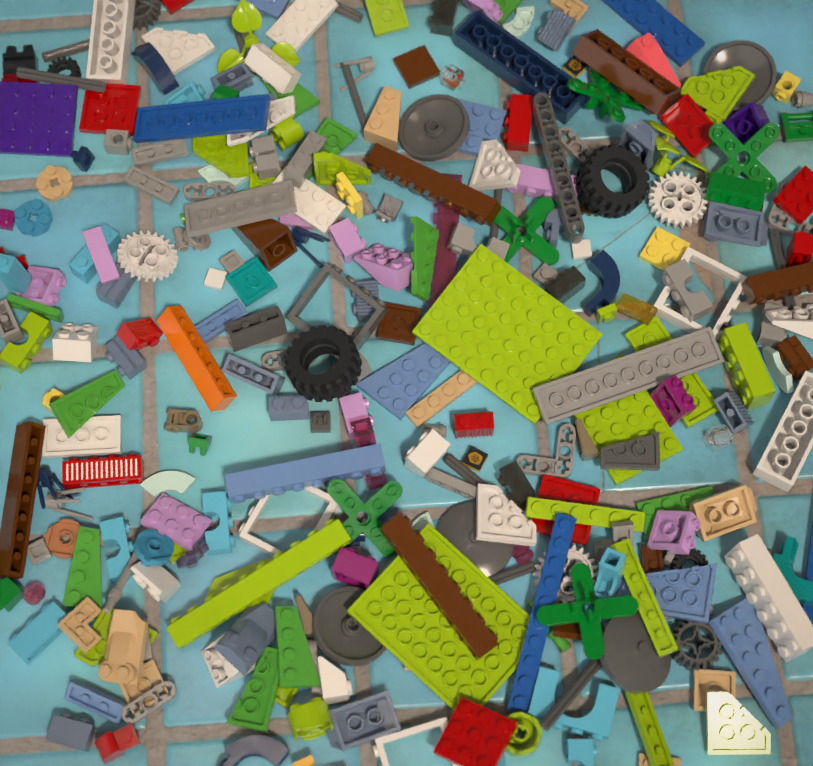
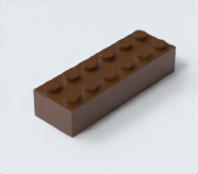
[573,29,682,115]

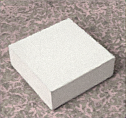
[571,239,592,260]
[204,268,228,291]

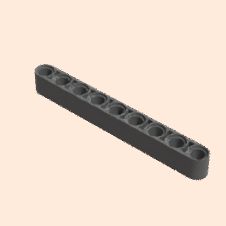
[532,92,585,244]

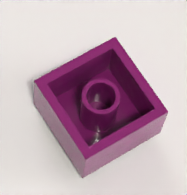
[331,547,379,590]

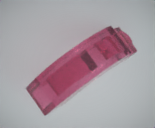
[350,417,387,491]

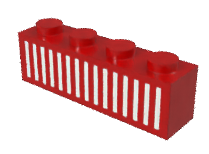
[62,454,144,490]

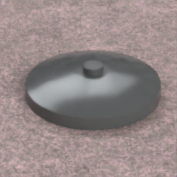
[703,40,777,112]
[399,94,470,162]
[437,502,515,577]
[312,587,386,667]
[600,612,671,694]

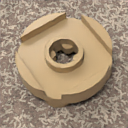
[36,165,74,202]

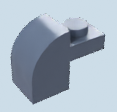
[544,208,575,248]

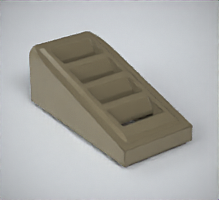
[574,418,599,461]
[295,595,314,638]

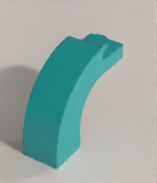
[773,536,813,607]

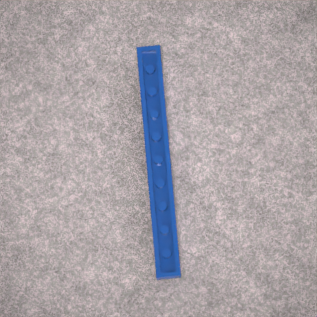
[506,513,577,714]

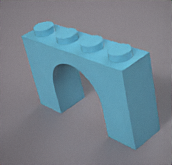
[0,253,32,294]
[528,666,620,742]

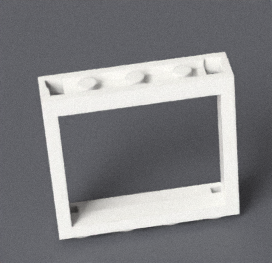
[651,247,746,340]
[238,486,340,557]
[372,717,458,766]

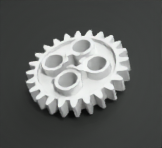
[648,171,709,229]
[116,230,178,282]
[533,544,598,604]

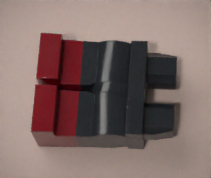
[1,44,39,83]

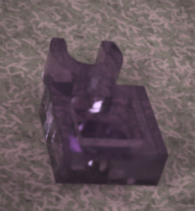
[175,542,209,569]

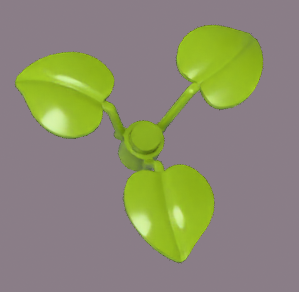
[217,0,300,74]
[647,120,710,177]

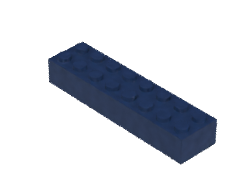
[454,10,588,124]

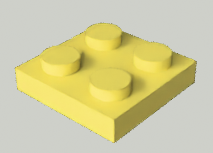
[335,171,364,219]
[639,227,690,271]

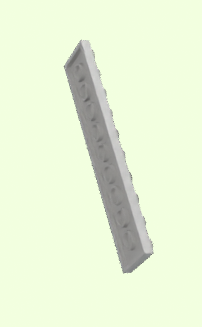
[532,327,725,426]

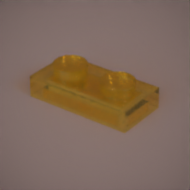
[616,293,657,326]

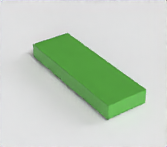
[6,293,64,323]

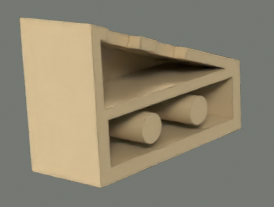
[364,86,402,152]

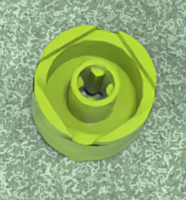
[268,114,304,151]
[287,697,334,741]
[505,712,542,758]

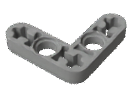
[766,182,813,237]
[515,424,576,479]

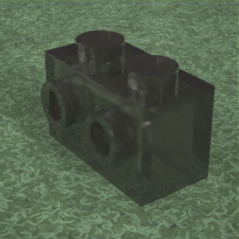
[428,0,458,37]
[544,265,586,304]
[497,460,536,508]

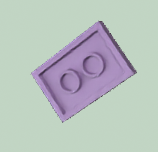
[141,493,213,552]

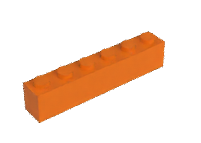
[156,305,237,412]

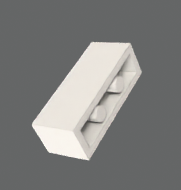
[244,43,302,94]

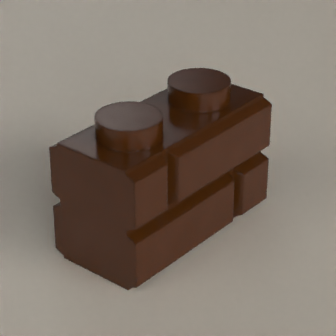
[775,335,813,382]

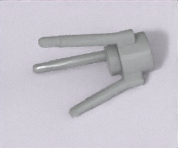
[334,56,375,92]
[46,487,93,521]

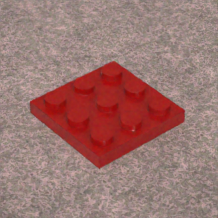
[79,83,141,136]
[532,474,601,546]
[433,697,518,766]

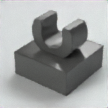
[311,412,331,433]

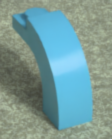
[583,547,626,622]

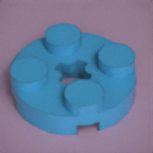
[14,199,53,237]
[133,529,174,567]

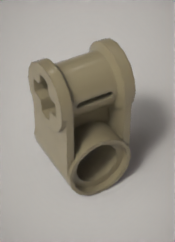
[164,409,203,433]

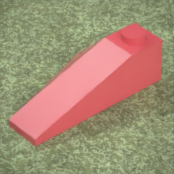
[626,32,683,103]

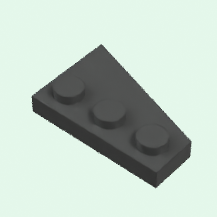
[600,431,660,471]

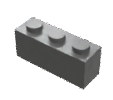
[224,305,287,352]

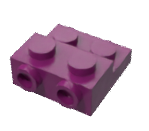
[650,375,697,428]

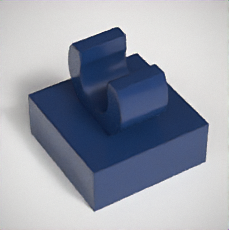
[70,146,95,172]

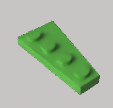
[49,370,125,438]

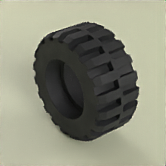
[575,144,650,219]
[284,325,362,402]

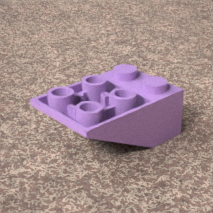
[354,244,414,291]

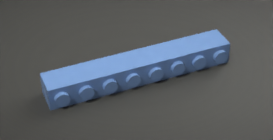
[224,443,386,504]

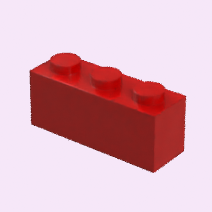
[503,94,533,152]

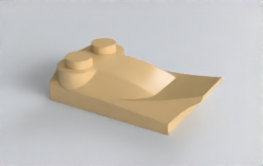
[689,484,757,542]
[98,609,148,685]

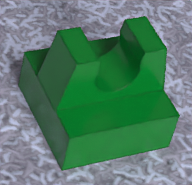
[188,433,212,456]

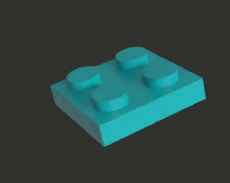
[225,257,277,307]

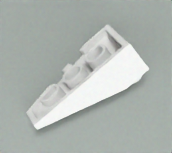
[227,96,295,146]
[765,304,813,339]

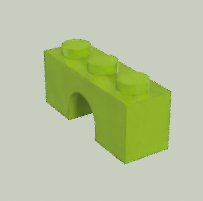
[0,311,53,374]

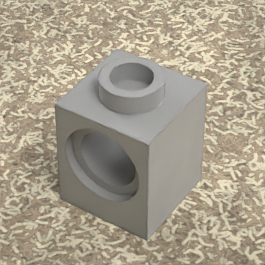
[104,129,133,155]

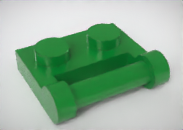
[780,110,813,143]

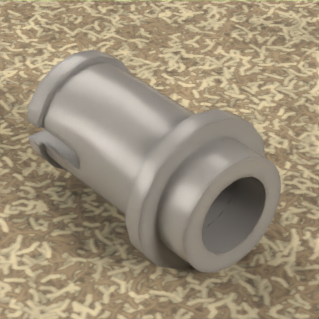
[358,191,375,215]
[172,227,189,252]
[422,424,447,438]

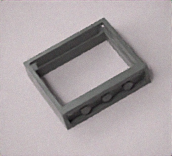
[286,263,389,360]

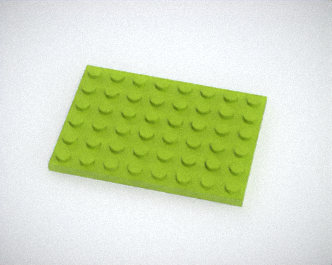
[412,244,603,425]
[347,523,530,711]

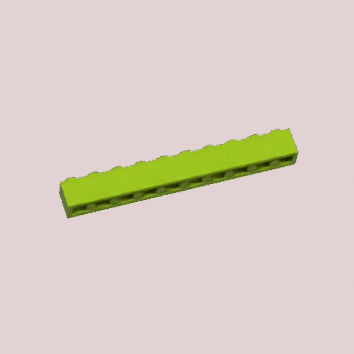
[166,518,353,649]

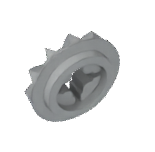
[182,228,211,252]

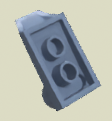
[618,120,656,173]
[703,201,769,247]
[214,603,276,675]
[326,690,402,751]

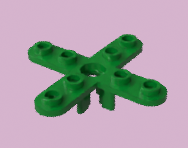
[567,69,646,123]
[706,122,780,193]
[493,197,560,266]
[327,478,403,557]
[537,563,639,660]

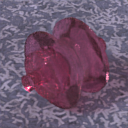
[512,545,534,565]
[23,583,46,605]

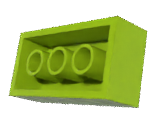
[718,322,776,410]

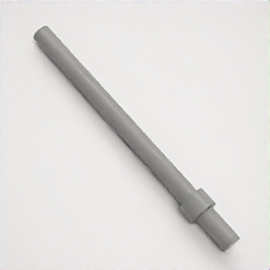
[103,527,148,614]

